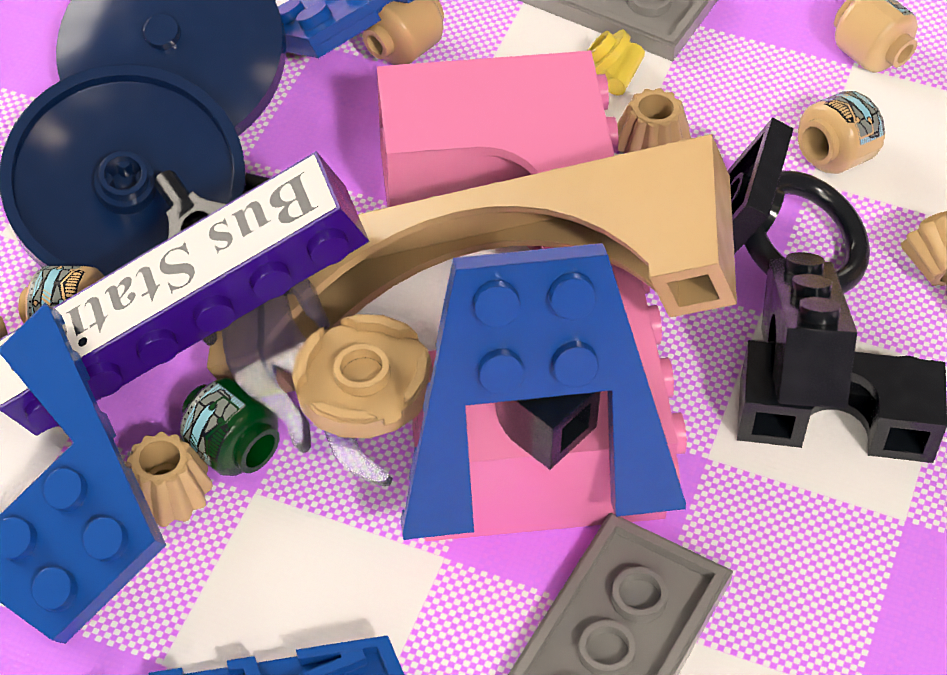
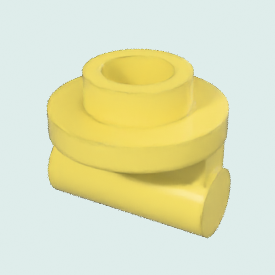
[587,29,645,96]

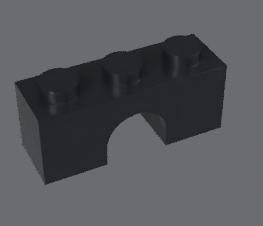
[761,252,857,408]
[737,340,947,463]

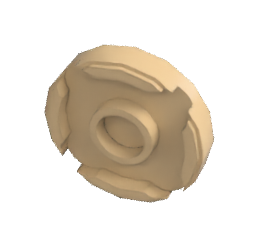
[292,314,433,439]

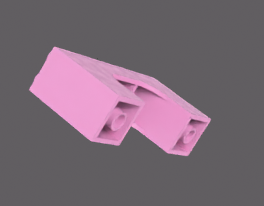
[377,50,687,542]

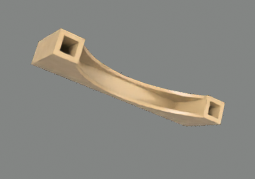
[206,134,737,397]

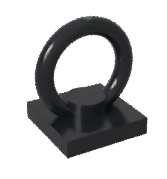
[728,117,870,293]

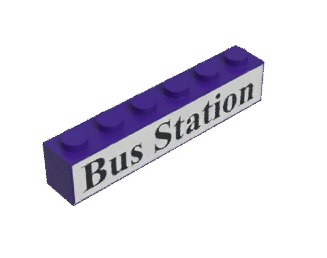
[0,151,370,436]

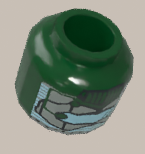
[180,377,280,476]

